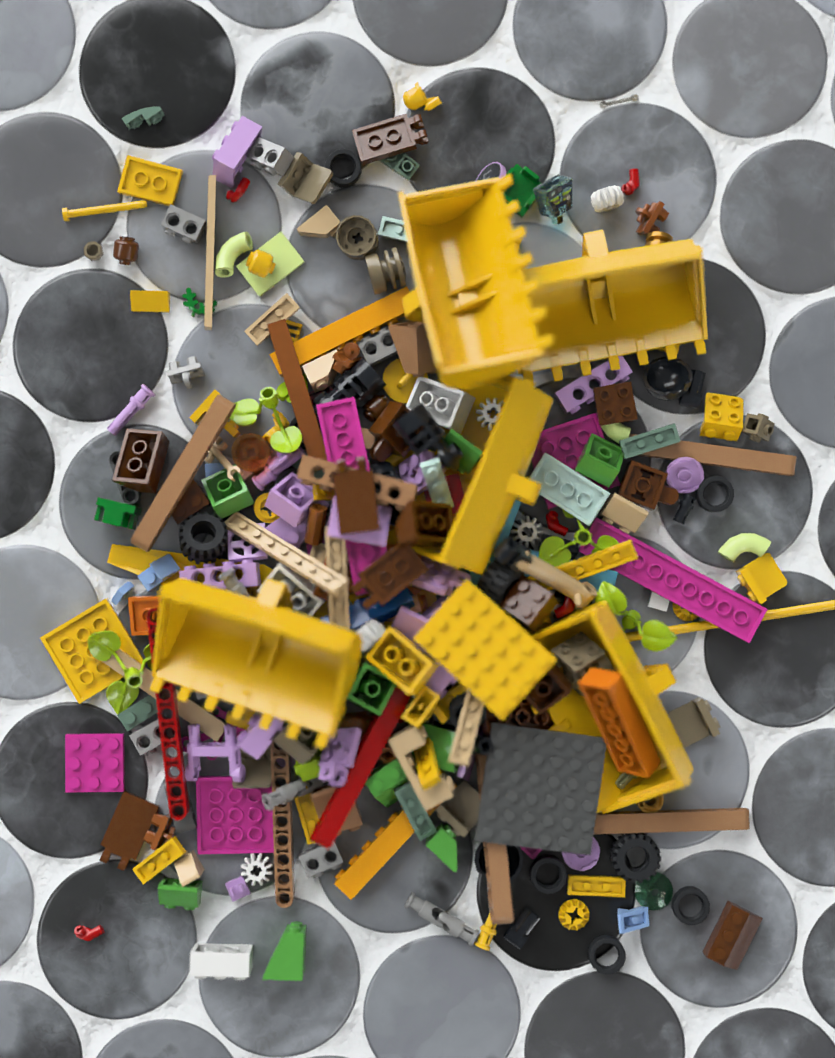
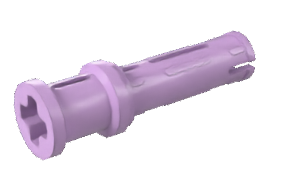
[107,384,156,436]
[252,447,306,491]

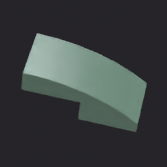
[122,106,165,130]
[379,153,420,181]

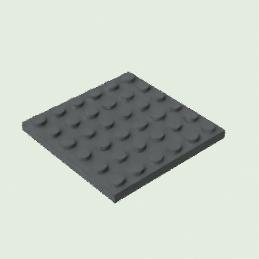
[474,722,606,855]

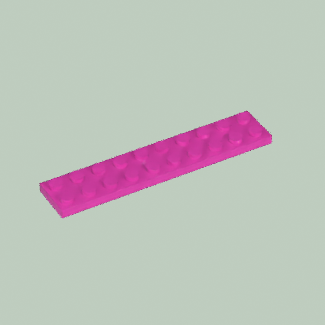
[316,397,387,596]
[578,517,767,643]

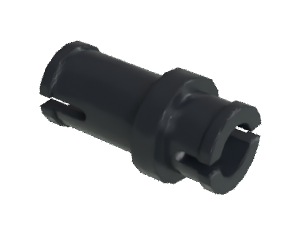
[673,494,696,525]

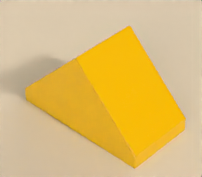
[401,685,441,729]

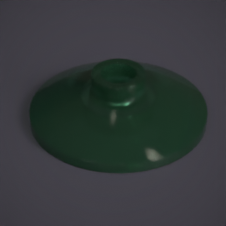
[634,872,673,911]

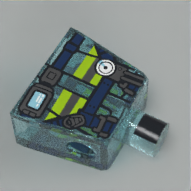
[533,174,573,224]

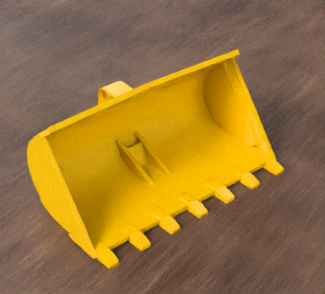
[398,174,554,389]
[517,230,708,382]
[410,376,554,575]
[150,578,362,749]
[529,601,694,814]

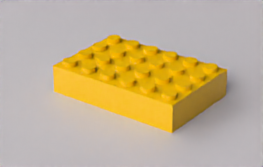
[413,579,557,720]

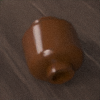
[113,236,139,265]
[363,395,390,423]

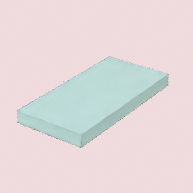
[528,452,611,526]

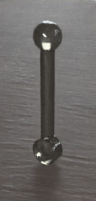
[600,95,639,109]

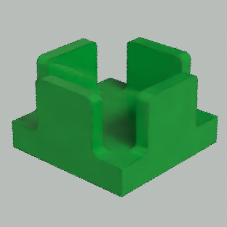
[503,164,544,218]
[94,497,142,530]

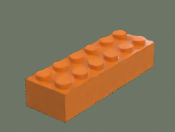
[578,668,661,778]

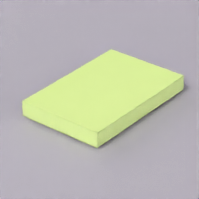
[236,232,305,297]

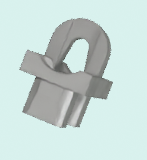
[166,356,205,389]

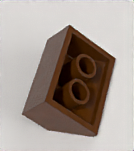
[112,428,170,493]
[396,500,453,547]
[525,664,572,715]
[702,901,763,970]

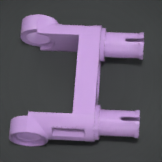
[185,724,246,782]

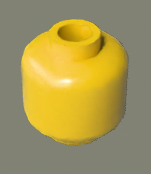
[246,249,276,278]

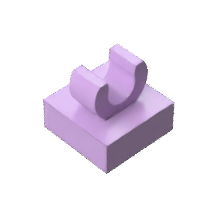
[225,876,251,902]

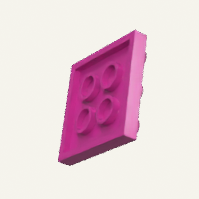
[65,733,125,792]

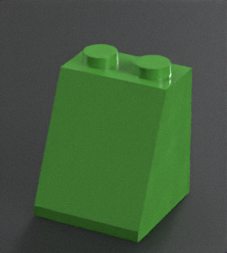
[347,662,396,716]
[411,723,459,773]
[365,757,409,808]
[263,921,307,981]

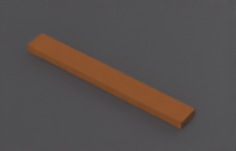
[267,319,328,471]

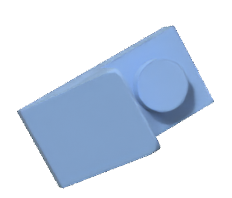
[137,554,180,592]
[617,906,650,934]

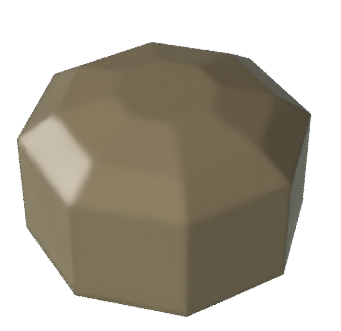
[84,241,103,261]

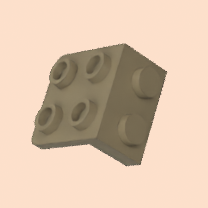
[278,152,333,204]
[551,631,605,673]
[667,697,721,748]
[232,745,272,788]
[436,781,480,837]

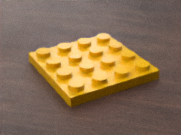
[40,598,144,704]

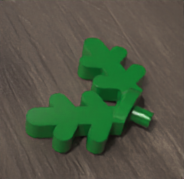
[183,288,217,317]

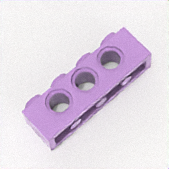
[554,356,632,414]
[179,559,261,590]

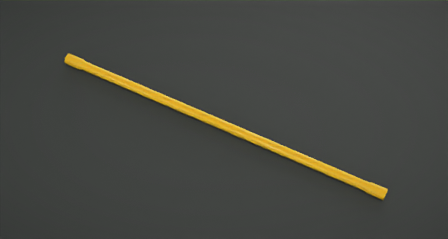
[625,600,835,642]

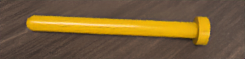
[62,200,147,221]

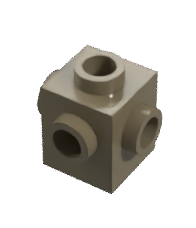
[742,413,775,443]

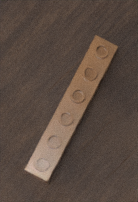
[297,455,419,511]

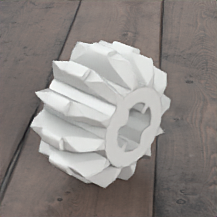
[591,185,624,212]
[476,398,504,431]
[510,516,543,547]
[356,619,386,652]
[241,853,273,886]

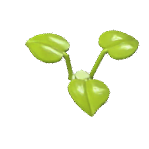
[229,373,308,454]
[538,509,619,567]
[595,581,677,652]
[88,631,152,714]

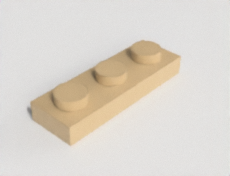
[244,293,300,346]

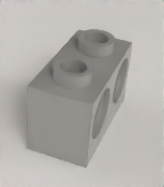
[246,137,294,177]
[161,204,207,245]
[358,327,398,366]
[129,715,175,756]
[299,839,344,878]

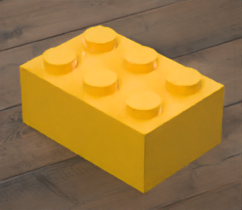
[365,626,440,696]

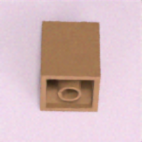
[389,321,438,377]
[310,784,363,836]

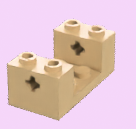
[388,724,455,811]

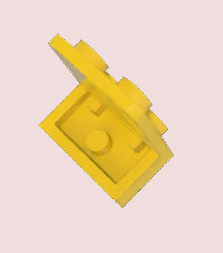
[700,393,743,441]
[735,553,787,604]

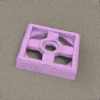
[228,522,268,563]

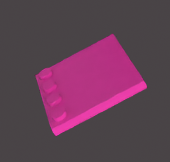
[531,413,620,510]
[196,776,274,854]

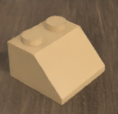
[599,493,649,535]

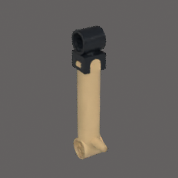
[493,537,597,609]

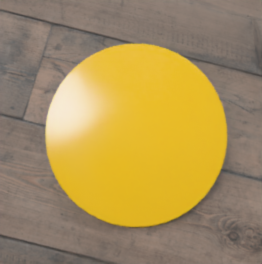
[383,358,428,403]

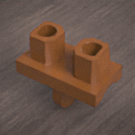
[635,201,669,235]
[332,342,363,374]
[143,813,178,850]

